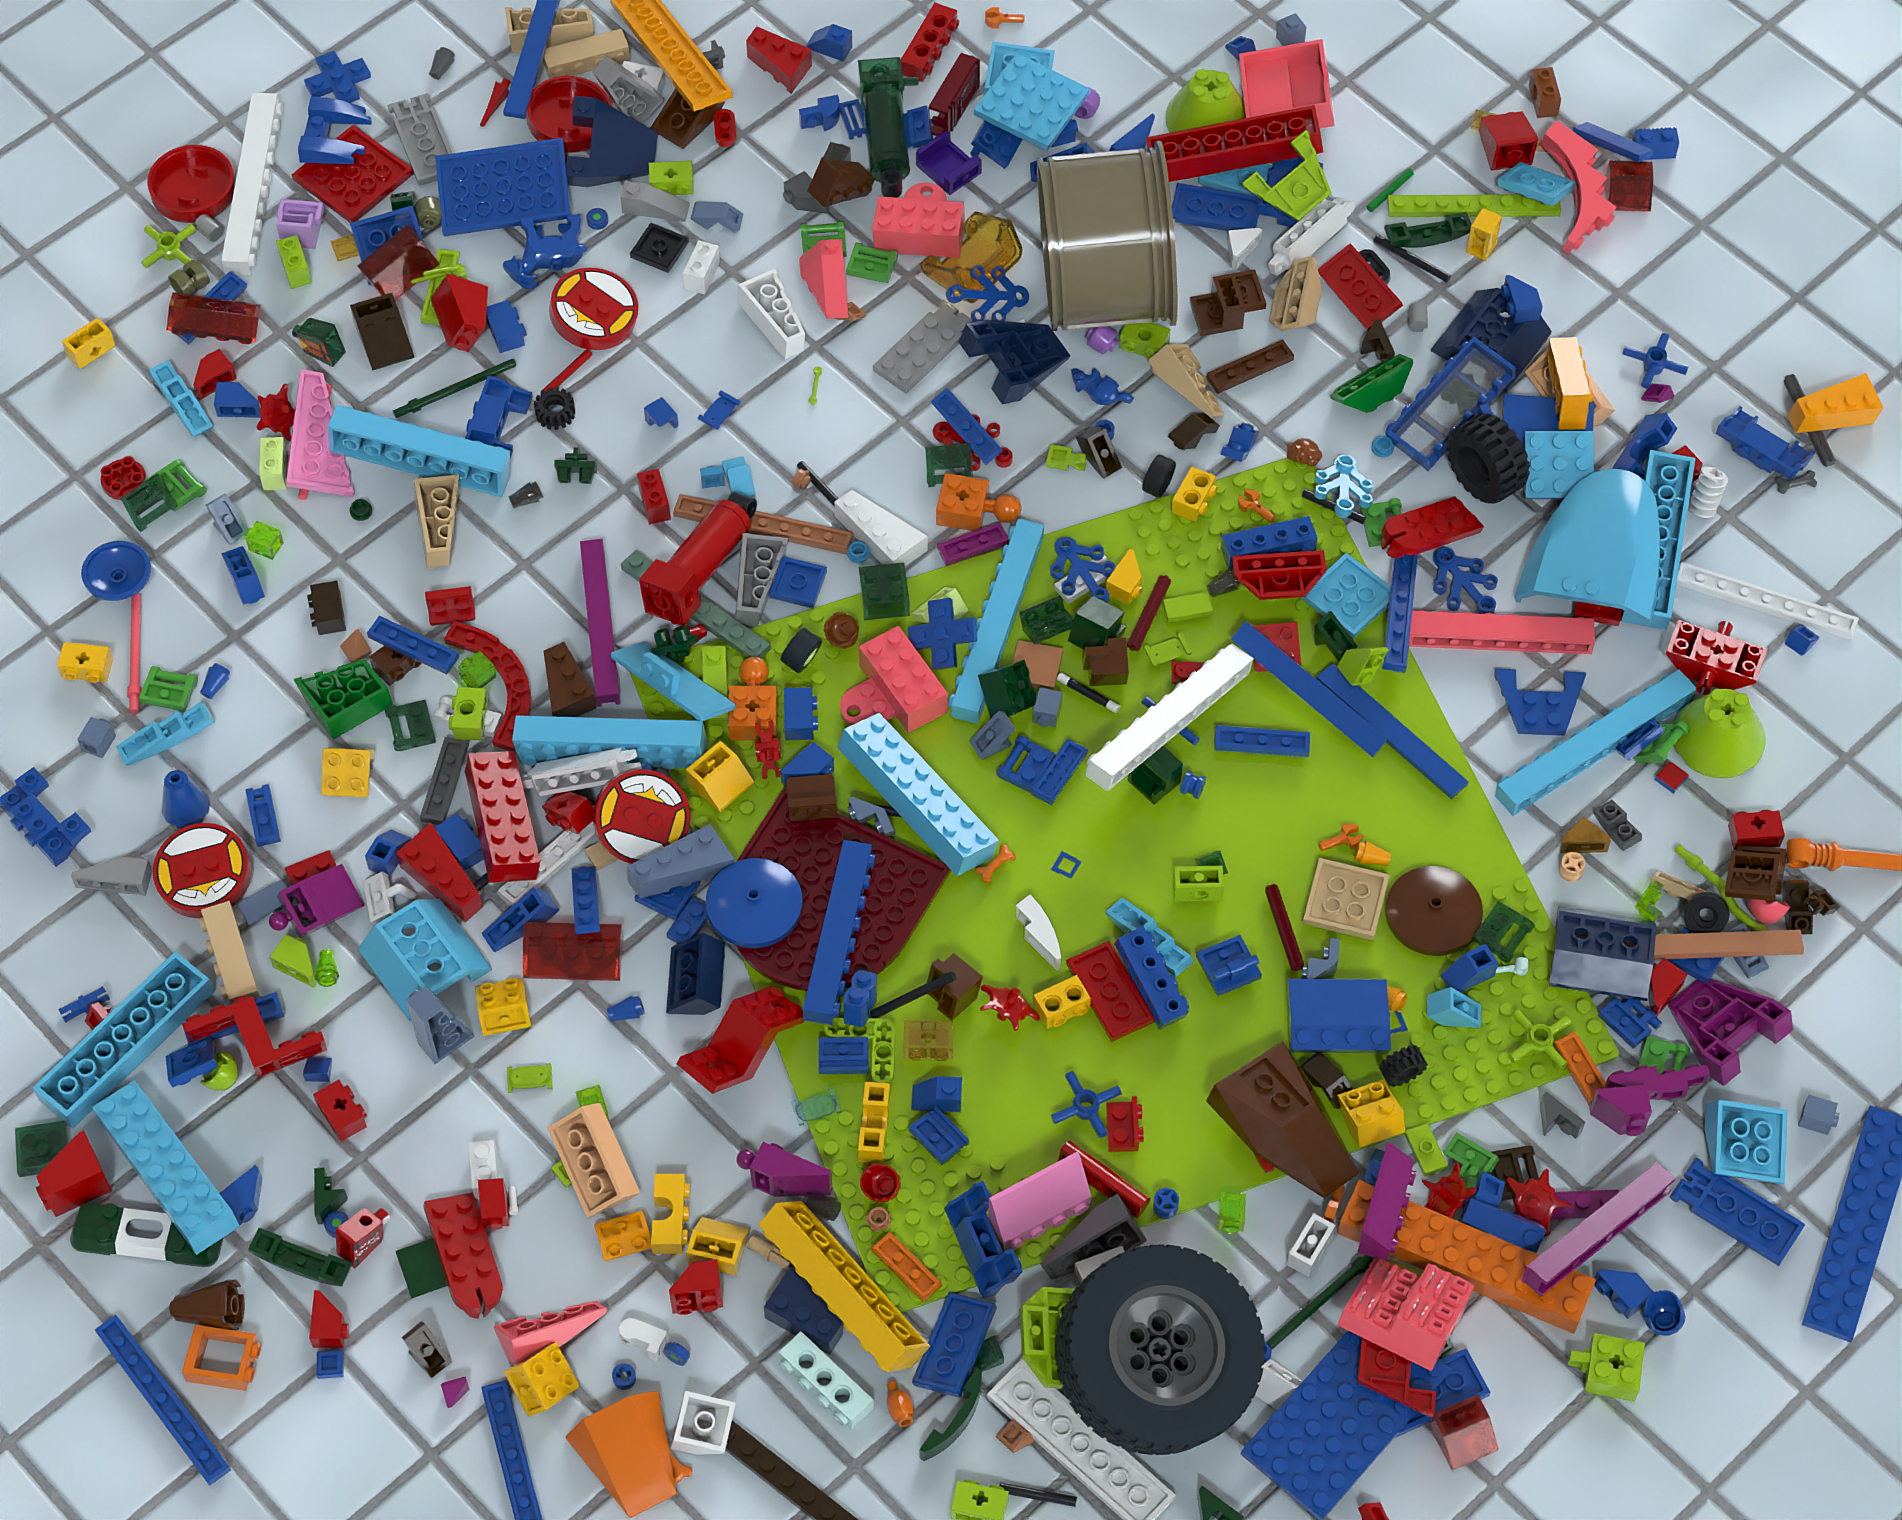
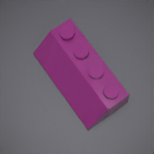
[1357,1142,1417,1261]

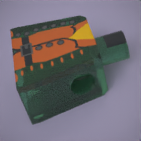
[292,318,346,367]

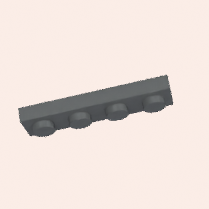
[420,737,469,825]

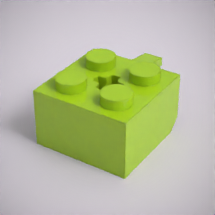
[1568,1333,1645,1402]

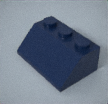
[666,933,725,1015]

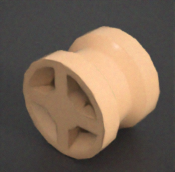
[1559,852,1585,882]

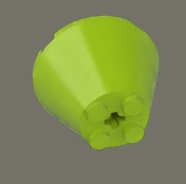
[1165,69,1246,133]
[1673,689,1766,778]

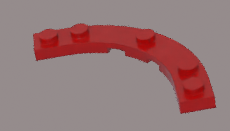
[444,621,531,751]

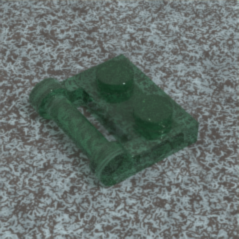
[925,443,973,487]
[121,473,178,532]
[385,700,436,751]
[1472,901,1535,963]

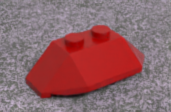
[1232,550,1327,600]

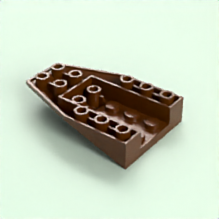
[1206,1041,1359,1198]

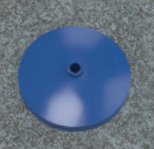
[706,858,803,948]

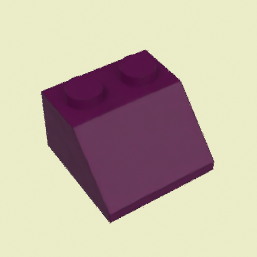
[1590,1085,1652,1136]

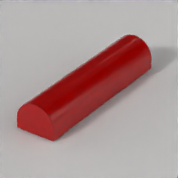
[1058,1140,1151,1218]

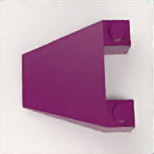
[1668,979,1793,1086]

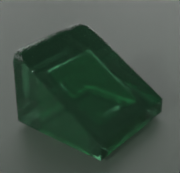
[1195,850,1228,875]
[975,1335,1004,1372]

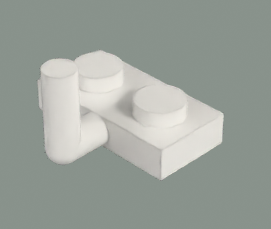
[363,871,417,925]

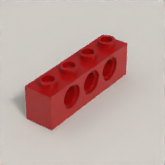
[900,2,959,82]

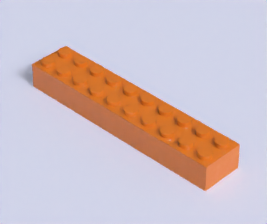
[1337,1180,1596,1334]

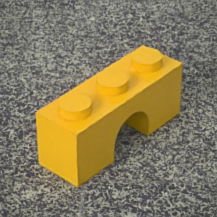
[858,1082,890,1164]
[651,1174,691,1254]

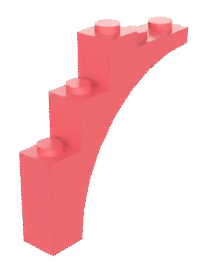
[1540,120,1616,255]

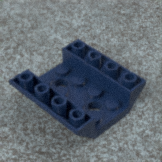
[1431,288,1552,392]
[1549,906,1657,1001]

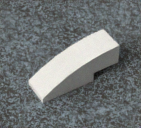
[1015,895,1061,971]

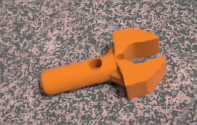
[985,7,1025,29]
[1238,490,1275,523]
[1318,823,1363,851]
[1324,1185,1345,1223]

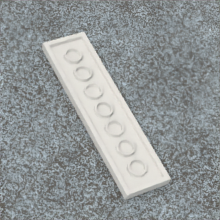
[987,1359,1176,1520]

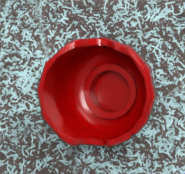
[860,1163,901,1203]

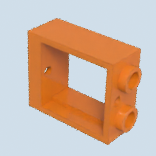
[182,1325,261,1391]

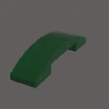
[1384,212,1472,248]
[248,1228,353,1287]
[919,1367,982,1461]

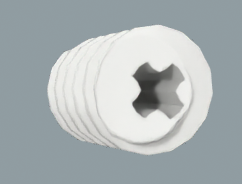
[1688,466,1728,518]

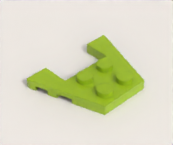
[1241,130,1332,222]

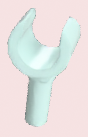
[1496,957,1528,976]

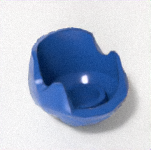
[1644,1290,1686,1336]

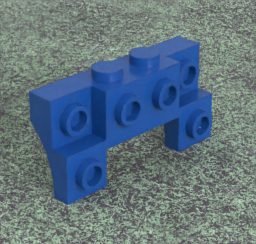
[1258,157,1323,227]
[465,376,533,459]
[1716,406,1815,480]
[0,767,91,867]
[944,1181,1023,1299]

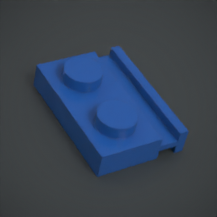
[898,105,933,151]
[819,1037,868,1074]
[909,1106,969,1165]

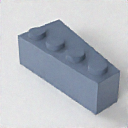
[627,824,735,899]
[406,986,475,1064]

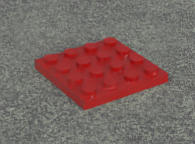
[291,125,414,223]

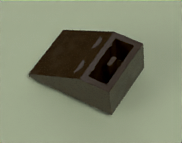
[350,292,415,371]

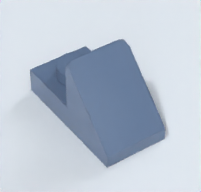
[205,493,249,544]
[969,711,1015,760]

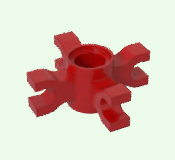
[754,720,781,779]

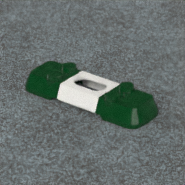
[70,1203,224,1267]

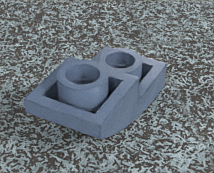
[237,880,295,925]

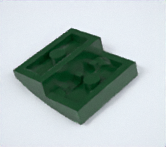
[395,1238,448,1299]

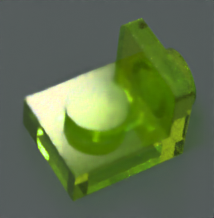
[1635,880,1664,921]

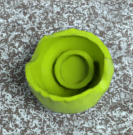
[200,1051,238,1091]

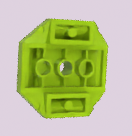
[1019,1287,1075,1389]

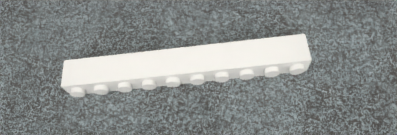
[221,93,283,275]
[1085,644,1254,792]

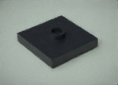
[630,223,689,273]

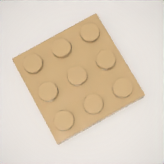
[1303,858,1389,941]

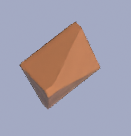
[835,302,866,321]
[340,629,372,663]
[996,1419,1035,1453]

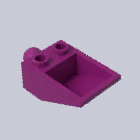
[269,864,365,938]
[736,1142,833,1197]

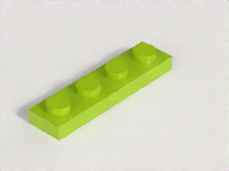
[420,249,460,325]

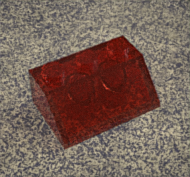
[357,224,439,301]

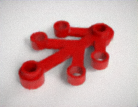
[933,414,1013,471]

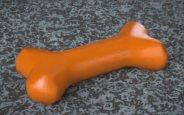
[975,845,1016,883]
[668,1439,693,1483]

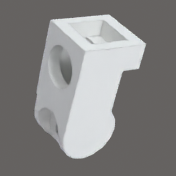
[619,1318,669,1362]

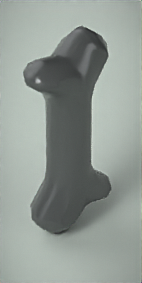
[1776,470,1817,494]

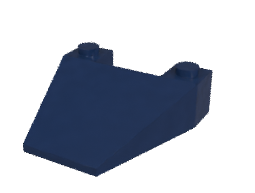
[566,96,658,187]
[959,320,1070,405]

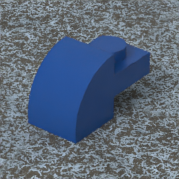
[799,95,840,131]

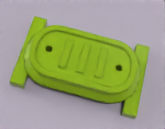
[1143,633,1192,667]
[507,1063,553,1093]

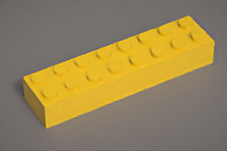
[758,1201,930,1372]

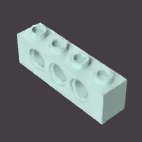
[779,1331,874,1429]

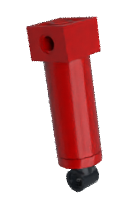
[639,492,757,626]

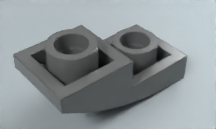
[1593,800,1642,851]

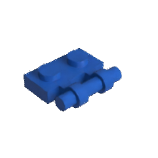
[1598,997,1662,1049]

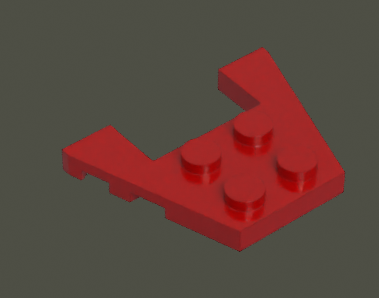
[1357,1337,1436,1417]

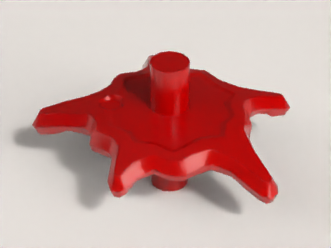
[257,384,295,441]
[980,984,1040,1031]
[1422,1163,1476,1219]
[1506,1168,1571,1236]

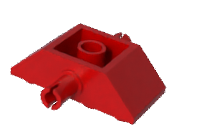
[1666,620,1767,695]

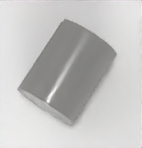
[195,214,223,242]
[1409,302,1428,332]

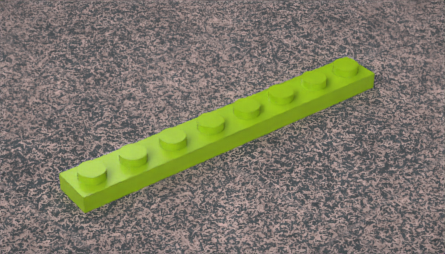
[1387,194,1561,217]

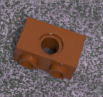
[1529,67,1561,118]

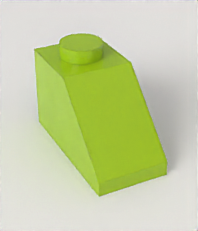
[270,934,317,988]

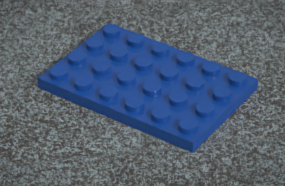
[435,138,571,237]

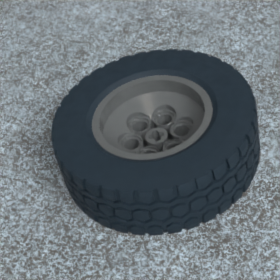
[1055,1244,1265,1455]

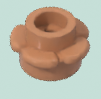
[792,469,812,490]
[866,1207,891,1232]

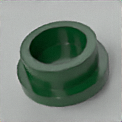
[349,499,372,521]

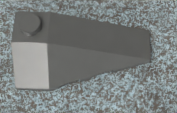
[1040,1194,1147,1280]

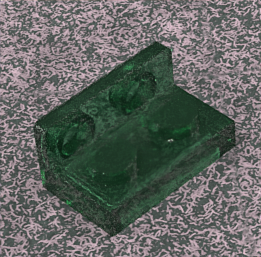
[1020,596,1074,644]

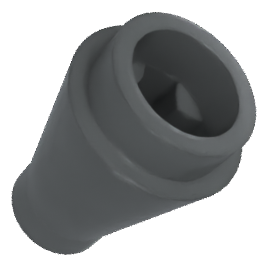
[429,47,455,80]

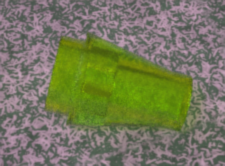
[315,950,339,987]

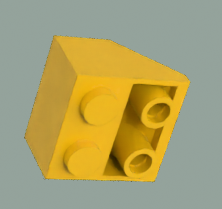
[686,741,754,812]
[1338,1080,1405,1148]
[686,1217,750,1276]

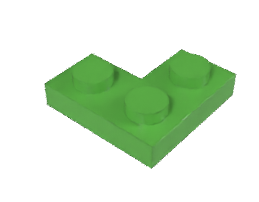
[1443,1132,1500,1198]

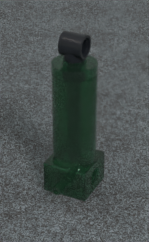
[858,57,919,198]

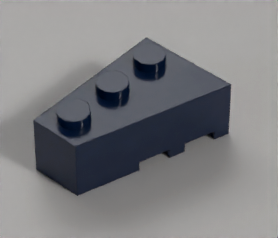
[764,1266,843,1355]

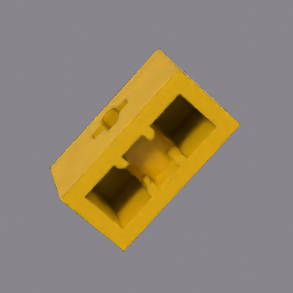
[62,317,116,370]
[57,642,113,683]

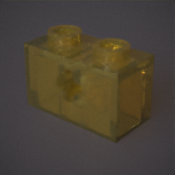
[903,1021,953,1061]

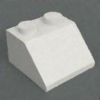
[671,1391,736,1455]

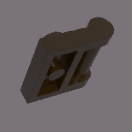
[1491,1145,1539,1201]

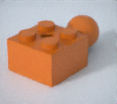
[936,473,1022,531]
[728,657,777,740]

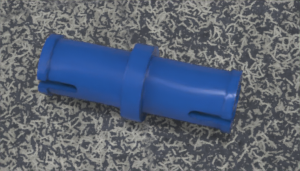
[58,986,110,1023]

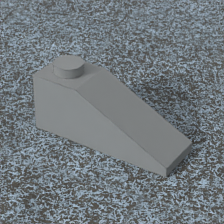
[620,181,690,222]
[71,856,152,896]

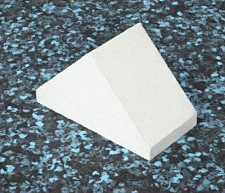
[1227,228,1262,270]

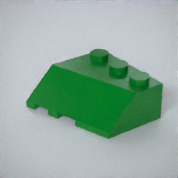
[294,659,393,740]

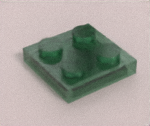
[15,1120,68,1177]

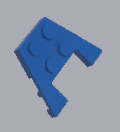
[1494,669,1586,736]

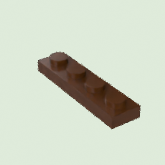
[1206,340,1294,394]

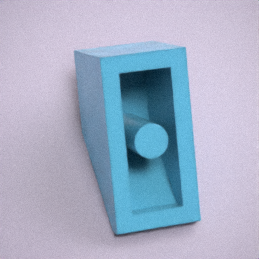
[1427,987,1481,1028]

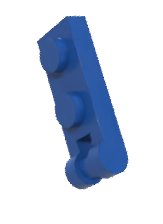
[245,784,281,847]

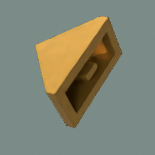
[1559,817,1611,853]

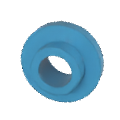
[847,541,870,563]

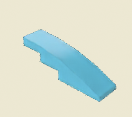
[149,360,213,438]
[116,701,215,766]
[1105,897,1193,977]

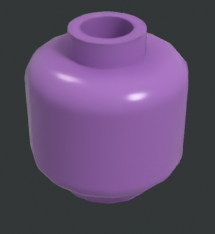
[1075,87,1100,119]
[1085,326,1119,354]

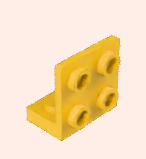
[321,747,375,797]
[475,978,531,1036]
[504,1342,579,1417]

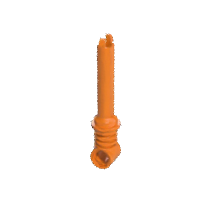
[1787,838,1902,871]

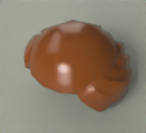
[1286,438,1322,466]
[823,612,859,648]

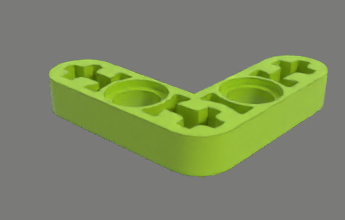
[824,1018,895,1085]

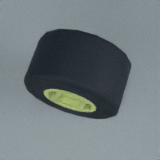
[780,628,822,673]

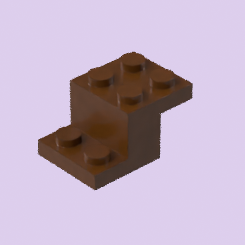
[1190,269,1267,336]
[1725,845,1787,901]

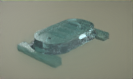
[791,1087,842,1126]

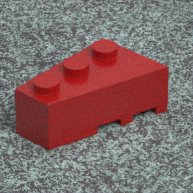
[746,26,812,94]

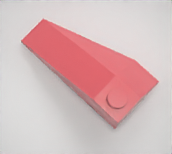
[799,239,848,319]
[494,1301,607,1365]

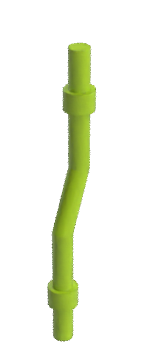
[1674,844,1769,931]

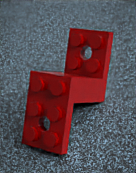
[676,986,804,1094]
[182,996,327,1078]

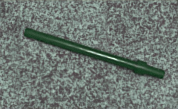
[392,358,516,418]
[1266,1255,1375,1350]

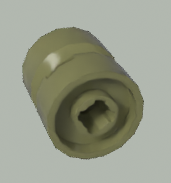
[168,259,210,299]

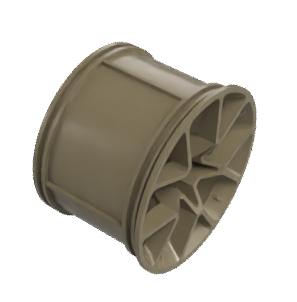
[1037,141,1178,331]

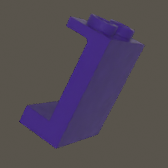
[916,131,982,195]

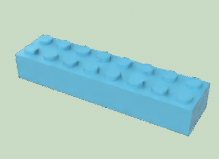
[328,405,510,497]
[1621,450,1695,630]
[838,713,999,876]
[512,716,708,770]
[33,952,214,1129]
[92,1080,240,1255]

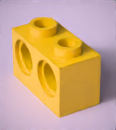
[1466,208,1502,261]
[1172,466,1218,522]
[1033,975,1091,1029]

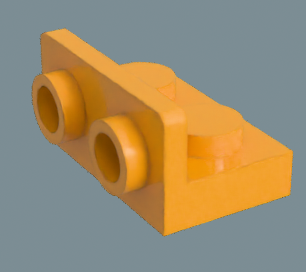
[594,1210,652,1261]

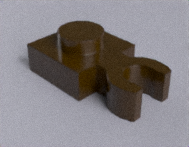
[1803,889,1840,916]

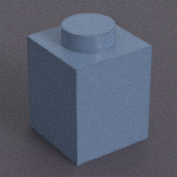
[1276,13,1307,46]
[1033,687,1062,727]
[77,717,116,758]
[1799,1094,1840,1135]

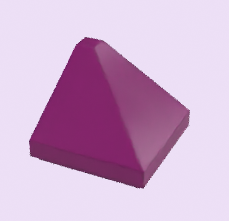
[1641,383,1675,403]
[441,1377,470,1408]

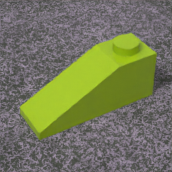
[702,646,728,721]

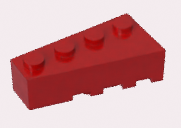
[396,822,483,923]

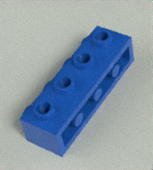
[1221,516,1317,570]
[1114,926,1189,1030]

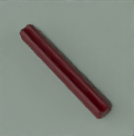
[1127,575,1171,651]
[1265,884,1304,971]

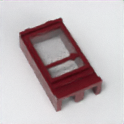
[929,53,980,136]

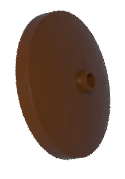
[1385,866,1483,956]

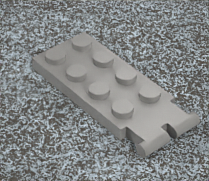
[387,93,453,186]
[873,300,973,394]

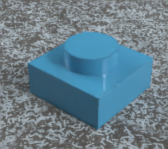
[700,466,725,489]

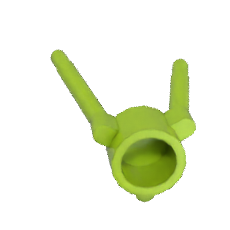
[411,263,467,284]

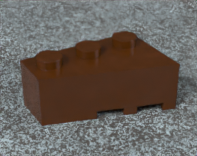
[807,157,875,207]
[543,642,597,717]

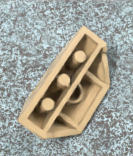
[1269,256,1322,331]

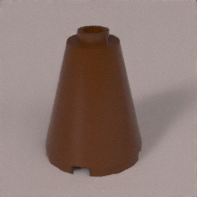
[169,1280,245,1330]

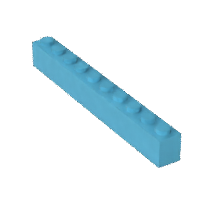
[948,518,1044,724]
[1495,670,1696,816]

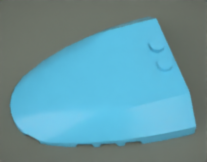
[1514,469,1660,625]

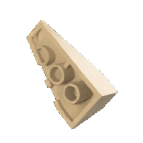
[1148,344,1224,418]

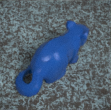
[1071,368,1134,405]

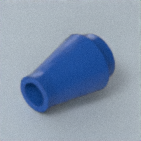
[200,663,230,699]
[607,995,645,1022]

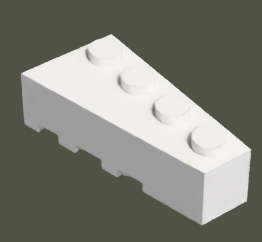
[737,268,805,359]
[835,490,928,575]

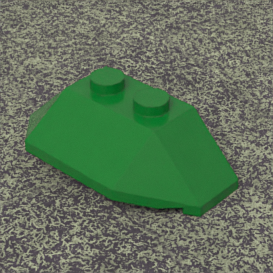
[1330,354,1414,413]

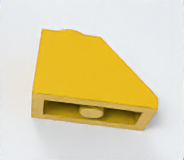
[1106,549,1143,605]

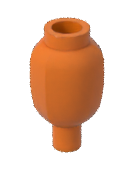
[886,1381,914,1427]

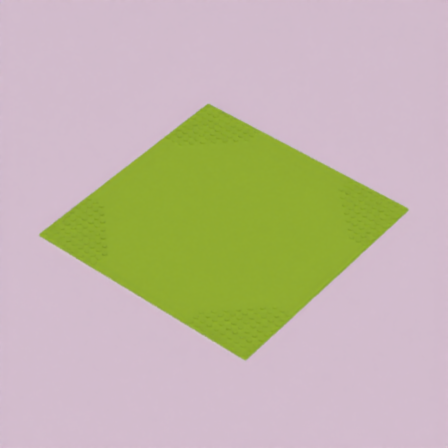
[629,458,1619,1313]

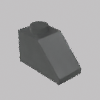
[783,171,830,214]

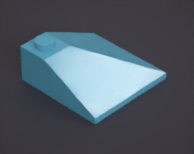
[984,41,1055,96]
[1705,1099,1787,1184]

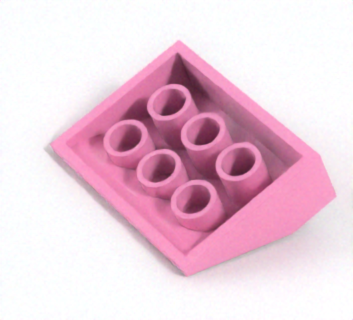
[989,1152,1091,1252]

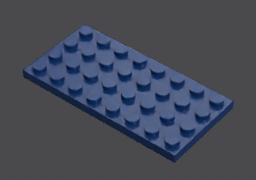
[1240,1331,1452,1520]

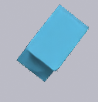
[722,456,756,497]

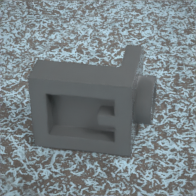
[703,40,725,70]

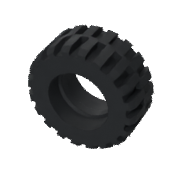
[1446,413,1530,504]

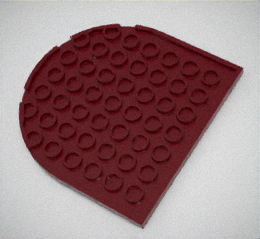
[734,788,951,991]

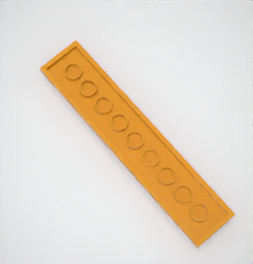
[610,0,733,111]

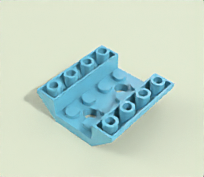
[358,899,492,1021]

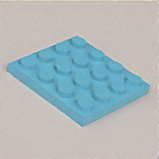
[974,53,1090,151]

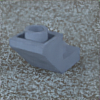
[690,201,743,233]
[847,797,895,837]
[1302,938,1340,979]

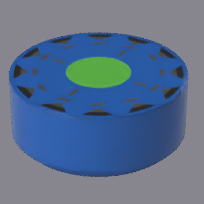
[586,208,608,230]
[324,1211,349,1238]
[663,1342,690,1366]

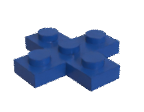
[304,51,371,103]
[908,598,977,670]

